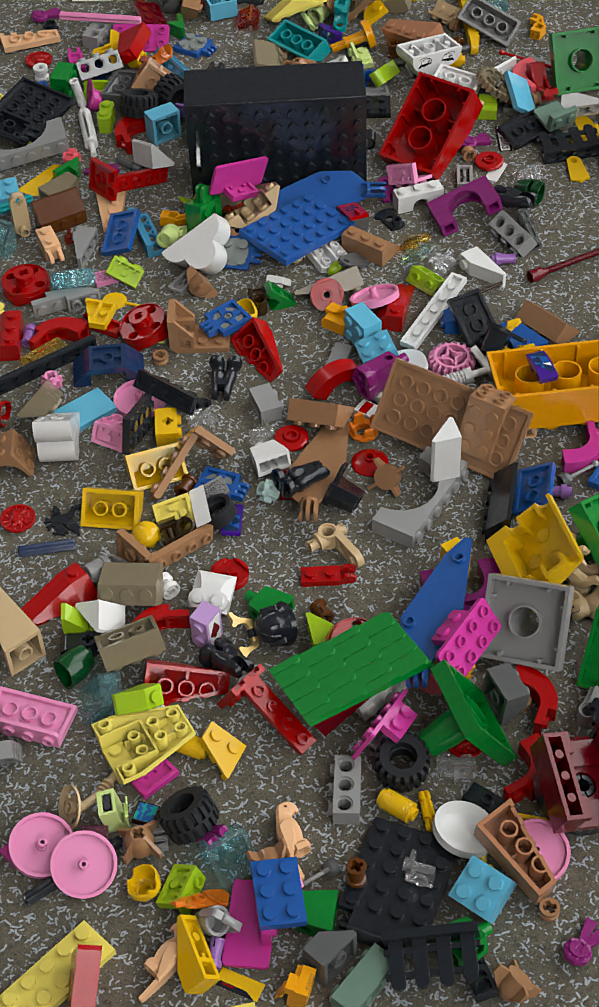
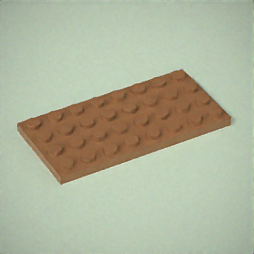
[370,358,534,479]

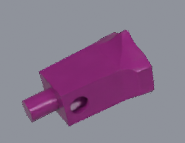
[351,351,409,401]

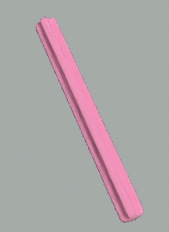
[59,11,142,24]

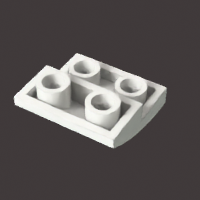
[306,241,347,273]

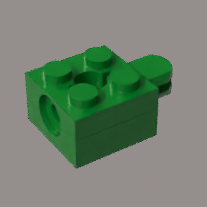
[49,62,80,98]
[185,183,222,233]

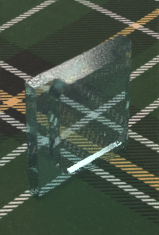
[400,244,437,265]

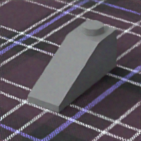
[72,225,99,271]

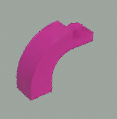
[561,421,599,474]

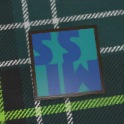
[131,800,160,825]

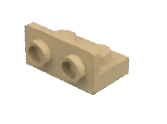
[428,0,462,26]

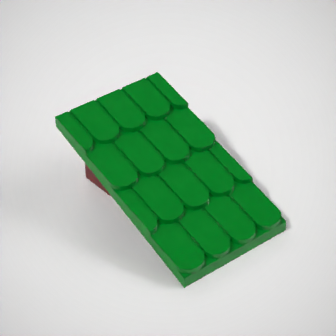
[269,612,434,737]

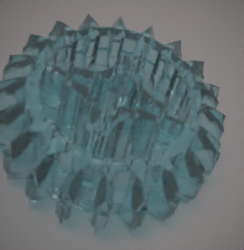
[50,268,96,290]

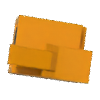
[321,302,349,336]
[274,964,317,1007]

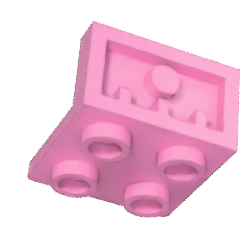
[386,163,432,187]
[91,414,123,453]

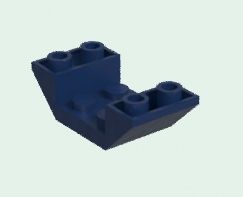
[73,343,144,387]

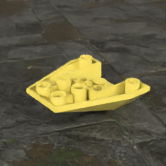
[264,0,327,23]
[91,704,196,785]

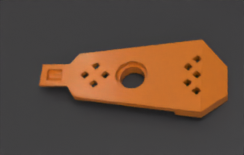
[151,43,173,64]
[170,889,230,909]

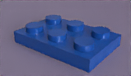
[101,208,141,257]
[512,461,556,518]
[250,857,307,931]

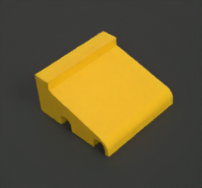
[486,493,584,614]

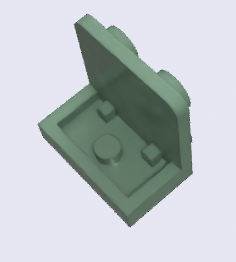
[533,101,578,132]

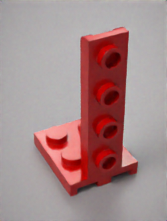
[89,158,168,201]
[217,664,316,755]

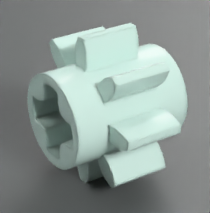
[256,479,280,503]

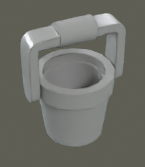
[82,554,126,583]
[194,905,243,937]

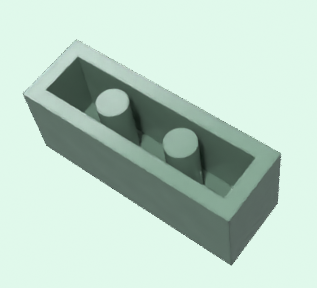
[330,943,390,1007]

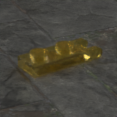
[20,337,67,364]

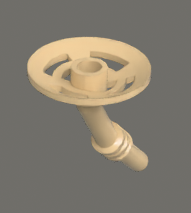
[58,771,117,830]

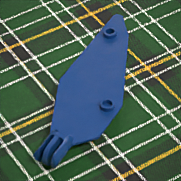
[275,171,386,211]
[399,537,472,688]

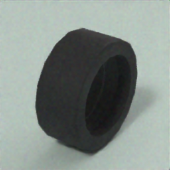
[207,493,237,530]

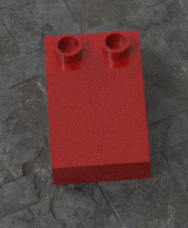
[378,71,483,180]

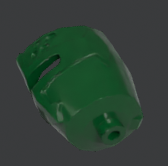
[514,178,545,206]
[53,644,95,690]

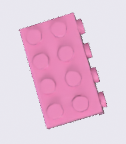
[0,686,78,748]

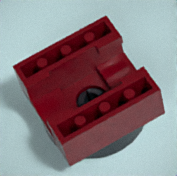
[530,730,599,836]

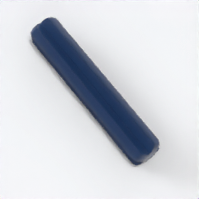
[18,538,76,557]

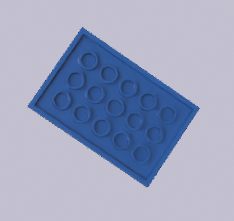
[239,193,355,266]

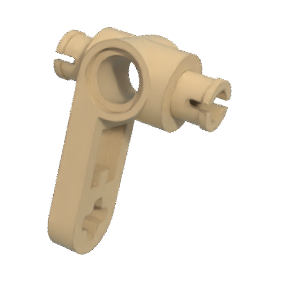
[8,192,31,238]
[305,522,365,569]

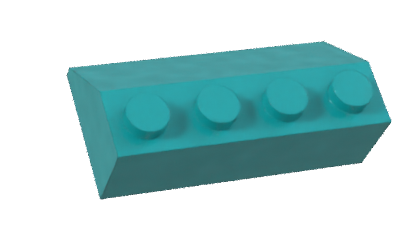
[267,19,331,62]

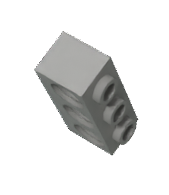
[81,13,117,49]
[75,48,123,82]
[488,210,537,258]
[328,755,361,825]

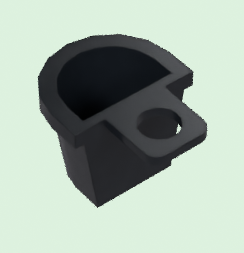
[480,321,527,354]
[322,462,365,513]

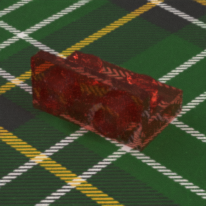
[237,4,260,31]

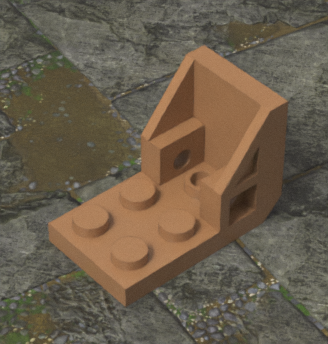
[131,56,172,91]
[167,299,230,354]

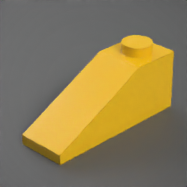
[177,914,221,995]

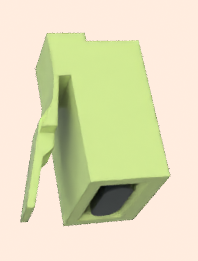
[96,788,130,833]

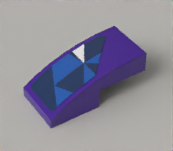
[318,23,342,44]
[526,350,559,384]
[221,505,244,536]

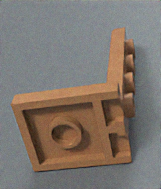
[149,425,236,500]
[116,523,213,569]

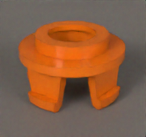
[349,412,379,442]

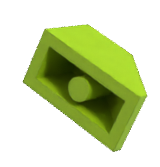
[61,603,95,642]
[306,612,334,647]
[112,683,164,716]

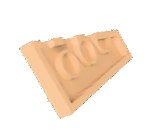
[0,29,61,53]
[95,191,127,233]

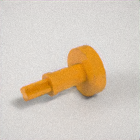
[330,19,377,53]

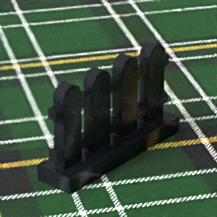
[536,124,599,165]
[133,369,212,415]
[381,920,484,992]

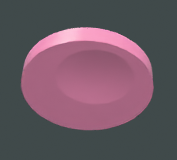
[350,284,400,309]
[114,380,166,417]
[8,812,73,879]
[524,819,571,881]
[50,830,117,899]

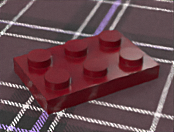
[131,0,167,25]

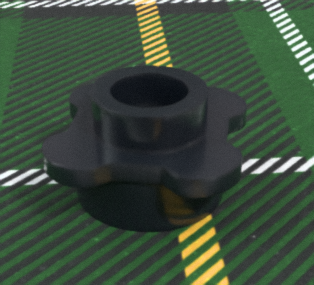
[43,20,59,30]

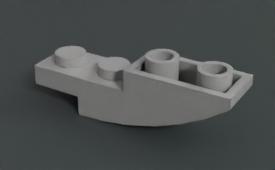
[31,287,101,318]

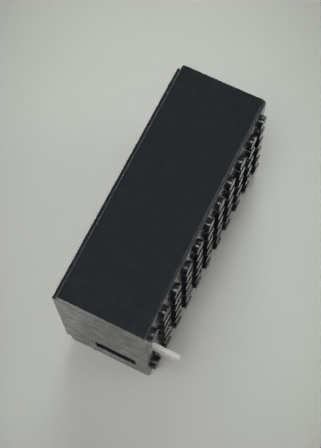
[184,61,367,197]

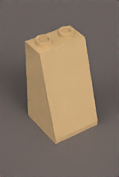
[0,587,46,676]

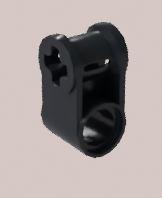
[60,631,100,657]

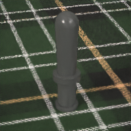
[116,156,143,171]

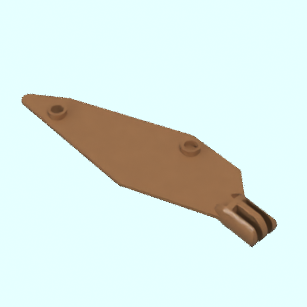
[289,418,350,522]

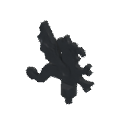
[44,504,82,537]

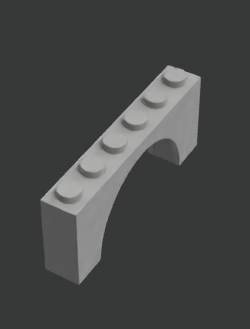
[0,117,70,171]
[372,446,469,549]

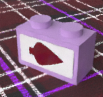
[189,600,223,648]

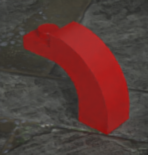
[526,61,559,102]
[115,116,146,155]
[29,317,91,355]
[305,359,358,400]
[132,604,191,631]
[516,664,558,736]
[503,733,540,803]

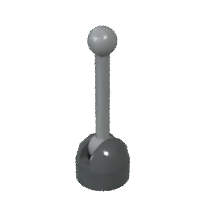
[556,460,599,487]
[303,856,342,886]

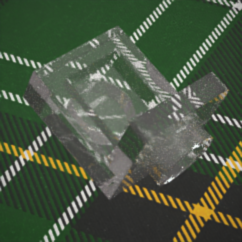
[248,419,274,448]
[402,849,436,888]

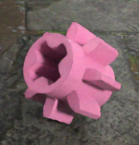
[41,370,63,389]

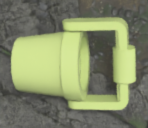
[300,4,330,31]
[156,223,187,248]

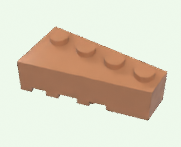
[381,19,444,44]
[473,798,557,905]

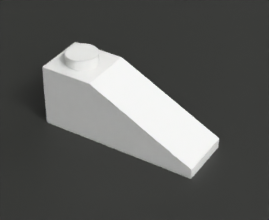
[561,93,599,117]
[459,246,506,287]

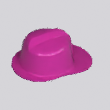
[86,78,105,111]

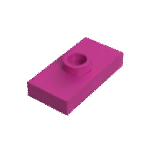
[131,758,179,800]

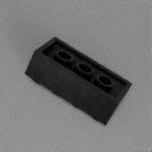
[482,462,518,543]

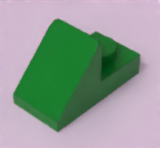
[167,13,185,39]
[53,157,81,179]
[264,280,296,311]

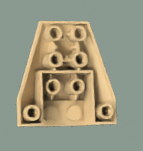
[224,182,280,228]

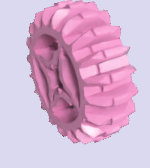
[428,341,476,376]

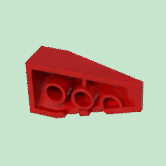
[373,284,415,332]
[230,317,284,382]
[21,562,98,626]
[143,659,230,706]

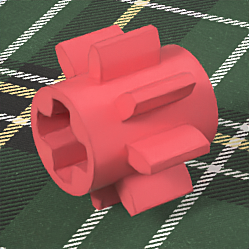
[63,148,81,163]

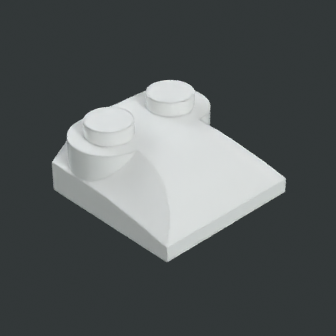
[188,570,237,616]

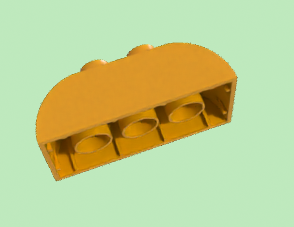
[486,339,599,430]

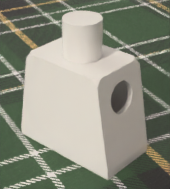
[250,440,292,477]

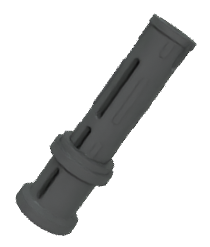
[515,208,542,250]

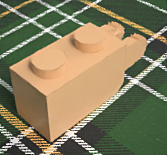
[35,225,65,264]

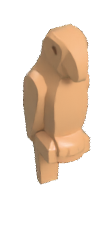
[276,802,311,881]
[139,922,177,1003]

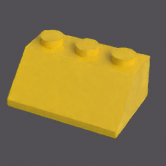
[123,442,188,491]
[80,487,144,530]

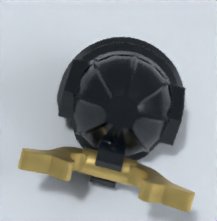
[227,601,298,657]

